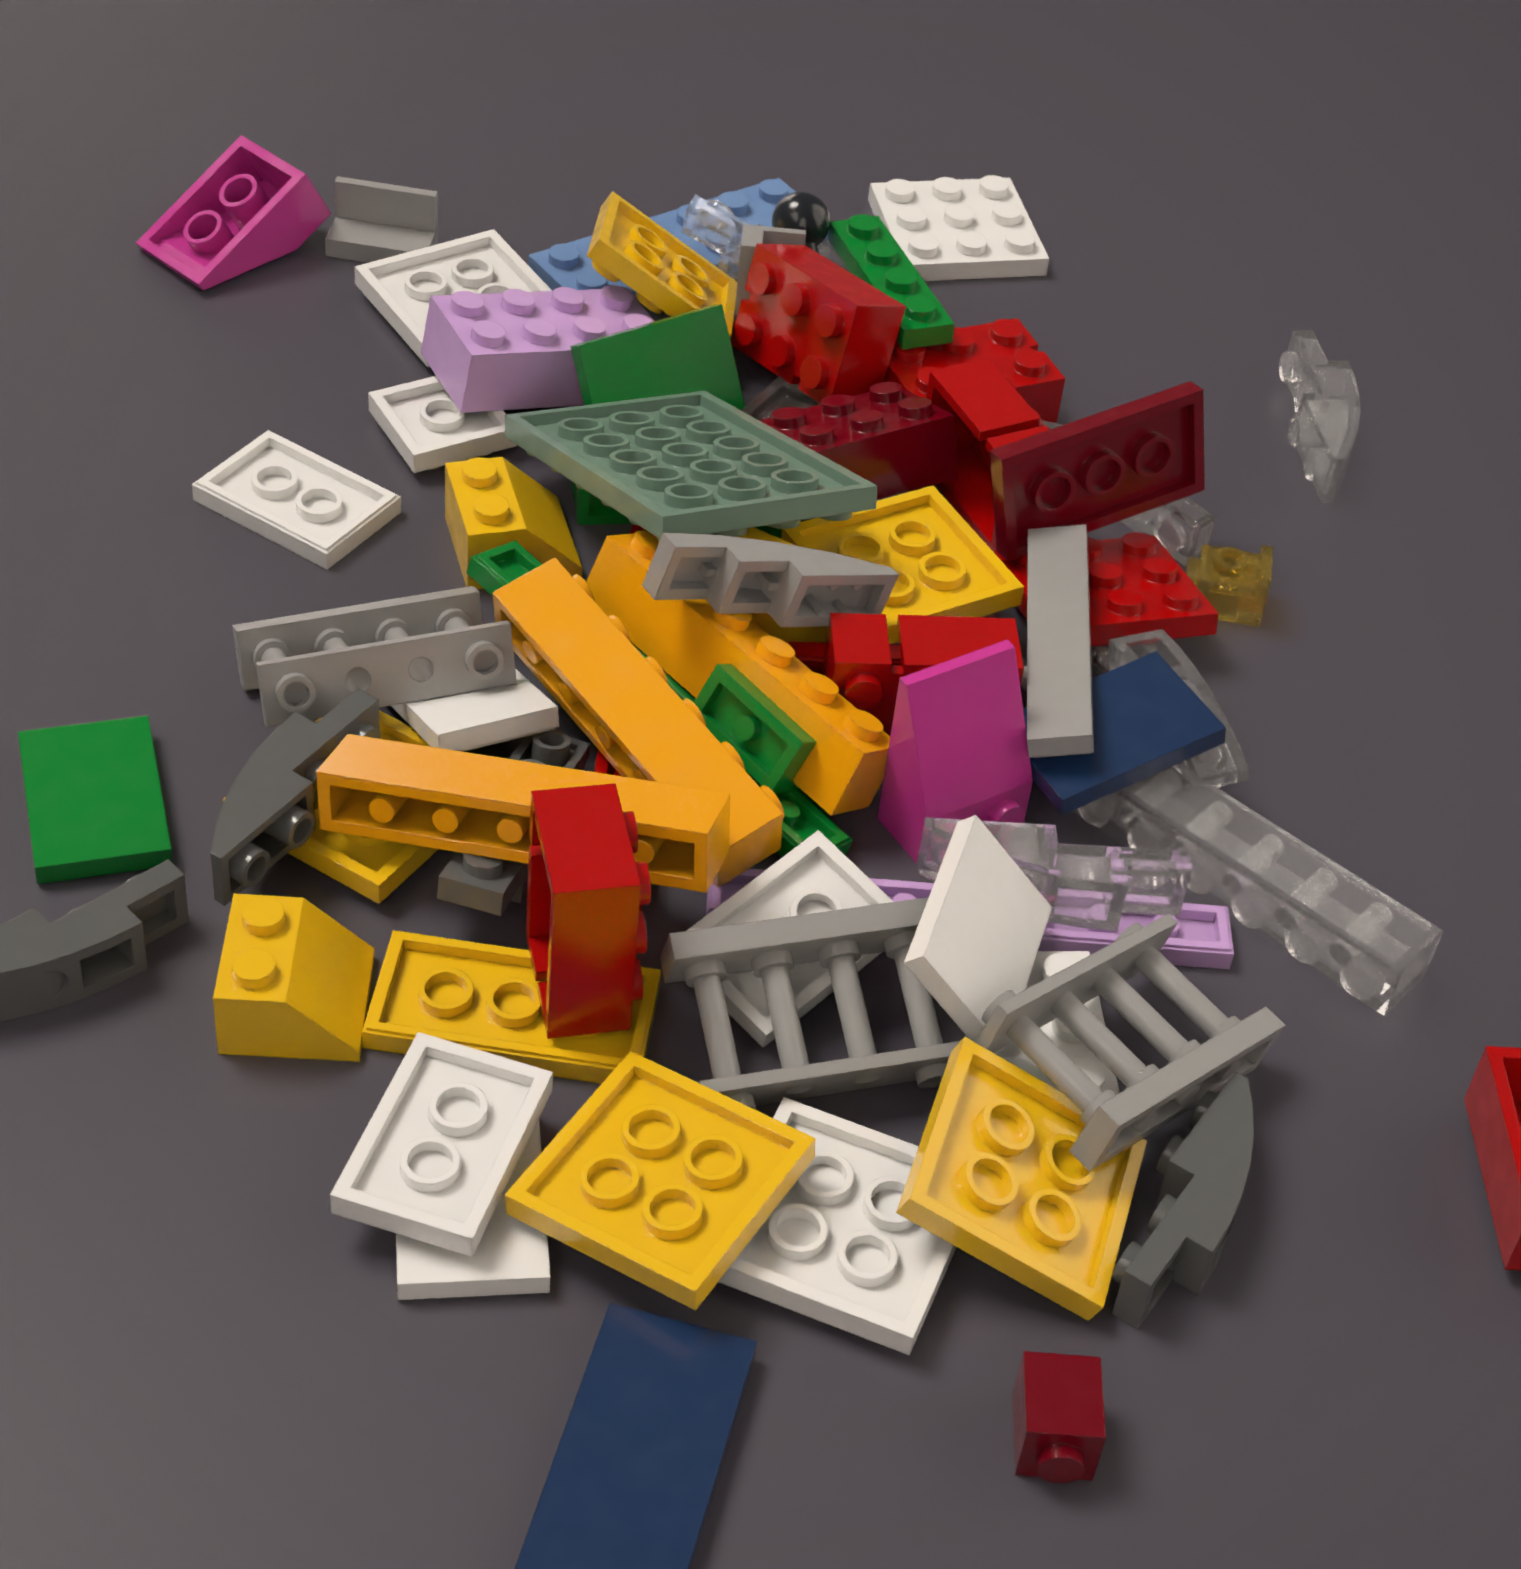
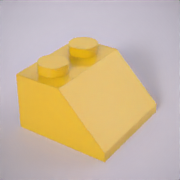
[445,457,583,589]
[213,893,375,1062]

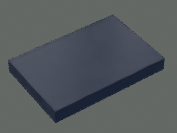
[1023,651,1226,815]

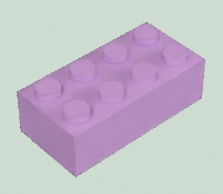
[421,285,654,413]

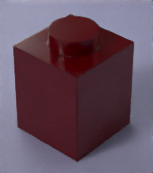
[1012,1351,1106,1483]

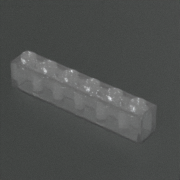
[1073,764,1443,1016]

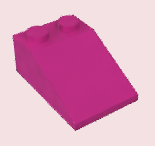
[136,135,331,291]
[877,639,1033,867]

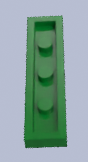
[828,214,955,349]

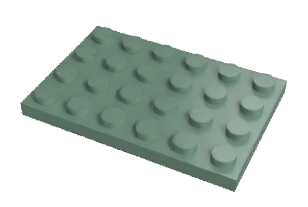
[505,391,877,541]

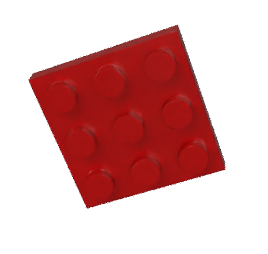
[993,532,1219,647]

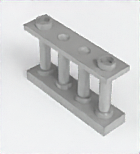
[232,586,517,727]
[660,897,974,1110]
[975,913,1286,1172]

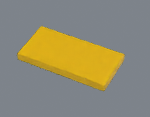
[362,930,661,1084]

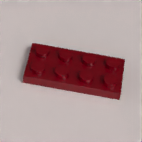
[990,381,1205,561]

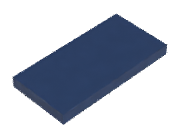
[515,1303,757,1569]

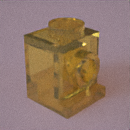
[1185,544,1273,627]

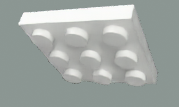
[868,175,1049,281]
[355,229,552,367]
[718,1097,956,1356]

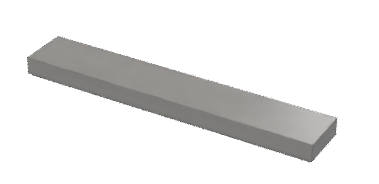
[1027,524,1094,758]

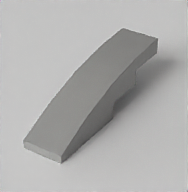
[642,533,899,627]

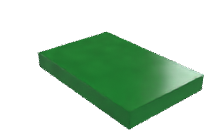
[570,304,746,412]
[18,715,173,884]

